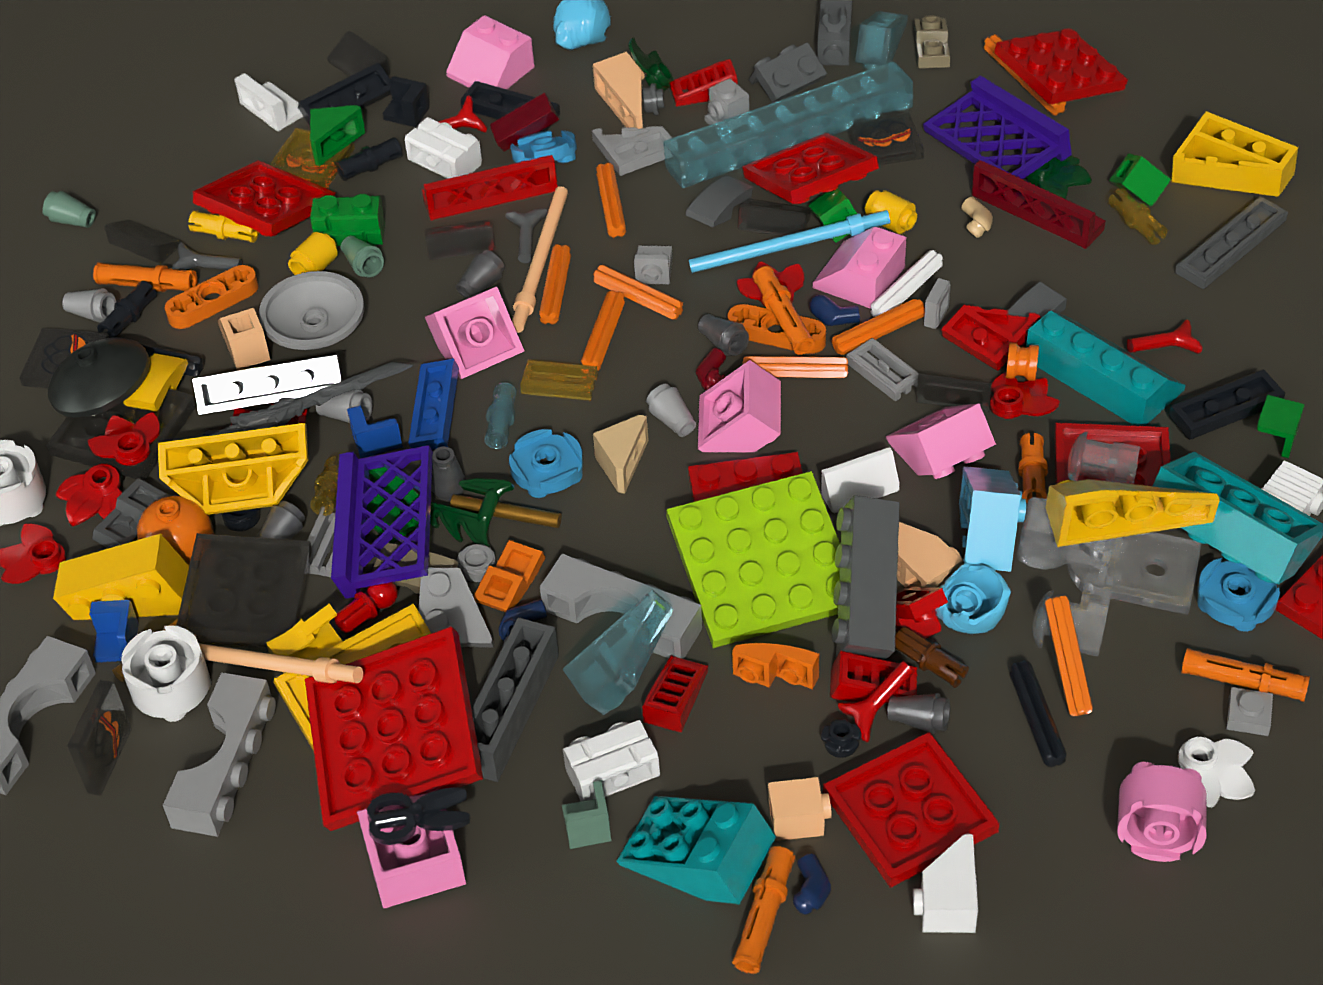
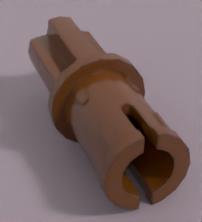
[895,627,969,688]

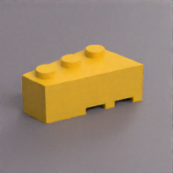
[1172,111,1298,197]
[53,533,200,620]

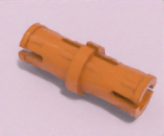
[1018,433,1048,504]

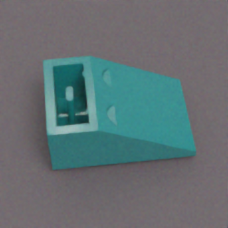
[617,796,776,904]

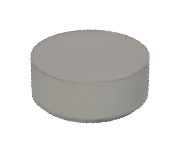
[457,544,496,582]

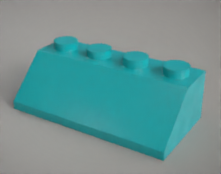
[1026,310,1186,426]
[1153,452,1323,584]

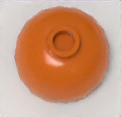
[137,495,214,567]

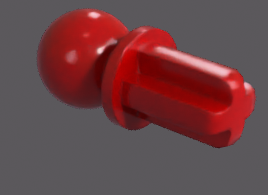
[334,582,398,633]

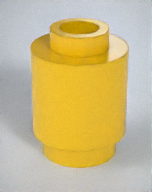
[865,190,917,234]
[288,232,338,275]

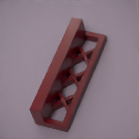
[972,160,1106,249]

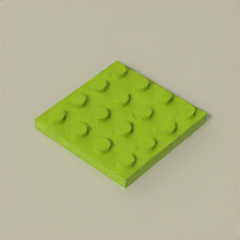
[666,471,840,648]

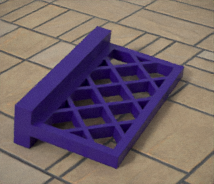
[923,75,1072,179]
[331,445,433,599]

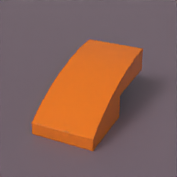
[473,540,545,613]

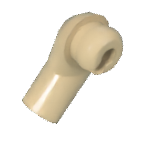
[962,197,993,238]

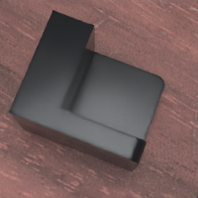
[382,76,430,127]

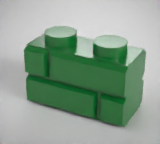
[311,194,385,246]

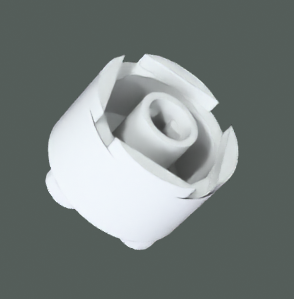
[0,440,46,526]
[121,625,211,722]

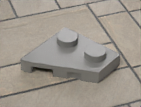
[592,126,678,176]
[418,568,494,648]

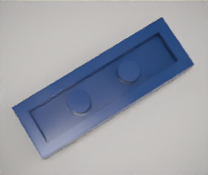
[408,358,459,450]

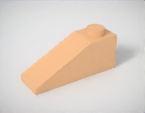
[593,52,645,129]
[897,522,963,588]

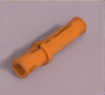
[93,262,197,292]
[753,266,815,355]
[1181,648,1310,702]
[732,846,796,974]

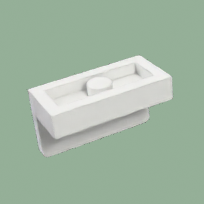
[235,73,303,131]

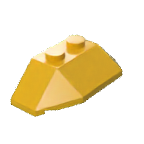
[158,423,309,515]

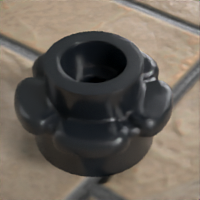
[821,719,862,758]

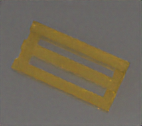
[520,360,598,401]

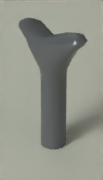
[506,208,548,263]
[172,242,242,270]

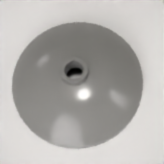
[259,271,364,350]

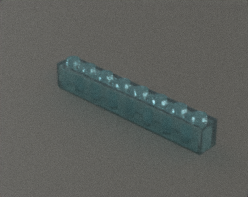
[663,61,913,189]

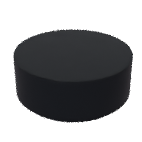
[221,508,261,531]

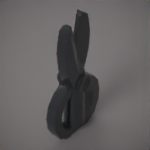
[367,788,470,845]

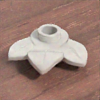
[1178,737,1255,807]

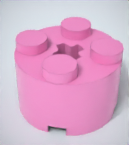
[1118,762,1207,862]

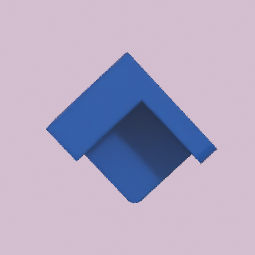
[347,405,403,458]
[90,600,139,662]

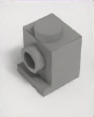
[705,78,749,137]

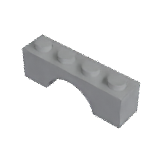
[540,554,702,659]
[0,636,96,795]
[163,672,276,837]

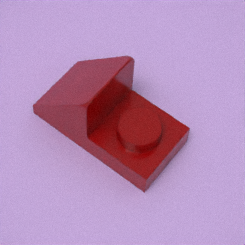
[895,587,948,639]

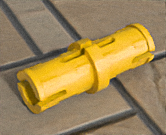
[189,210,259,243]

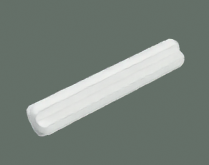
[871,250,943,317]

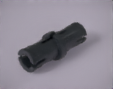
[335,137,403,181]
[97,281,157,339]

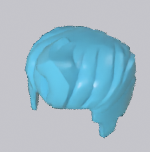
[553,0,611,50]
[936,563,1011,634]

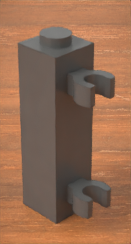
[818,0,853,66]

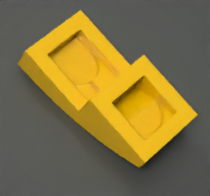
[123,353,188,412]

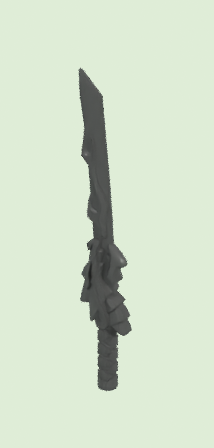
[209,362,413,436]

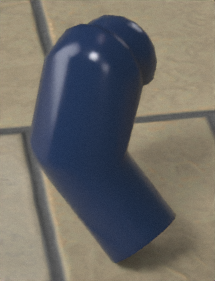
[810,295,860,326]
[498,599,547,641]
[793,853,831,915]

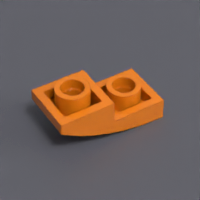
[732,643,819,689]

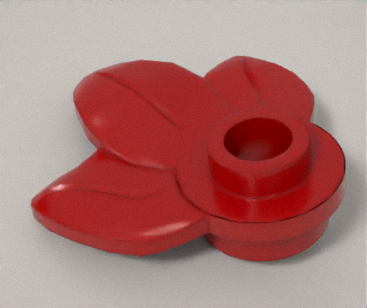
[737,261,804,306]
[990,372,1060,419]
[88,412,160,466]
[56,464,122,527]
[0,524,66,584]

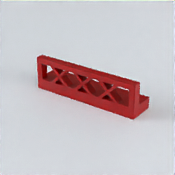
[422,155,557,221]

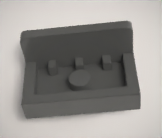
[749,42,827,104]

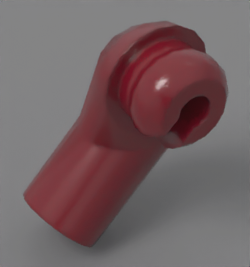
[696,348,726,391]

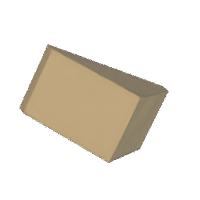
[593,415,648,494]

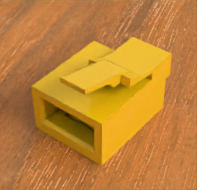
[266,604,343,674]

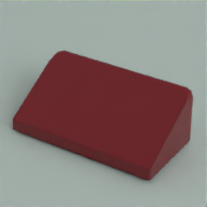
[490,92,560,152]

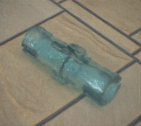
[484,383,517,449]

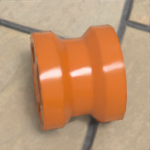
[1006,342,1039,381]

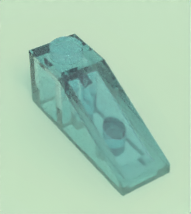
[855,11,908,70]
[563,590,674,715]

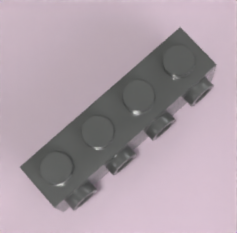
[832,495,899,660]
[471,618,559,782]

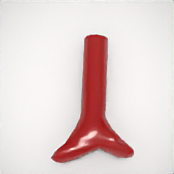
[438,95,487,133]
[1127,319,1202,354]
[838,661,915,742]

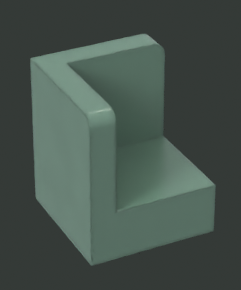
[562,780,611,849]

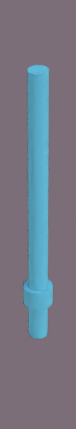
[689,210,890,273]

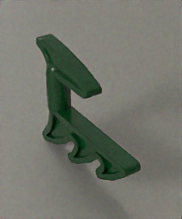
[430,478,514,548]

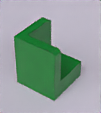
[1109,153,1171,206]
[809,188,857,243]
[1257,395,1305,459]

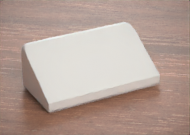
[821,447,899,513]

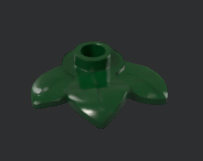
[629,37,673,91]
[1026,156,1092,199]

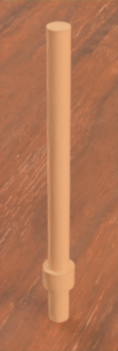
[512,186,568,333]
[199,643,363,683]

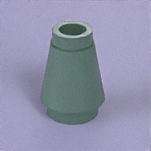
[43,191,96,228]
[341,236,384,277]

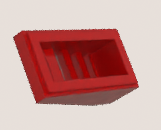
[669,59,738,107]
[830,651,917,703]
[642,656,708,733]

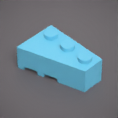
[959,466,1026,572]

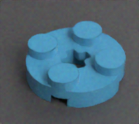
[510,131,577,163]
[509,429,583,498]
[1197,558,1280,632]

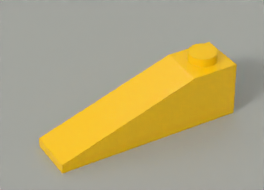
[1045,479,1220,547]

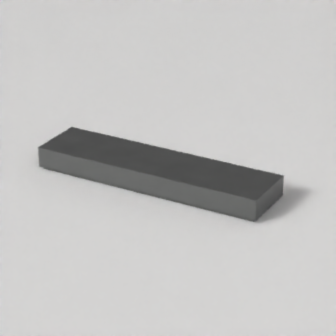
[1176,196,1288,290]

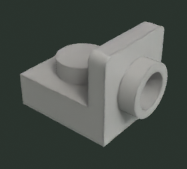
[634,245,673,284]

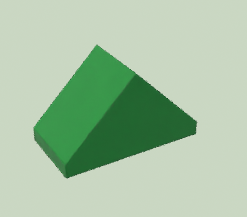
[310,105,365,166]

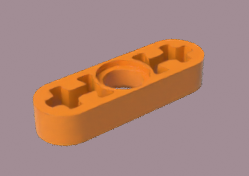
[165,265,258,329]
[727,304,826,354]

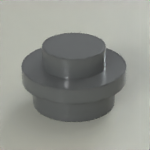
[643,83,665,116]

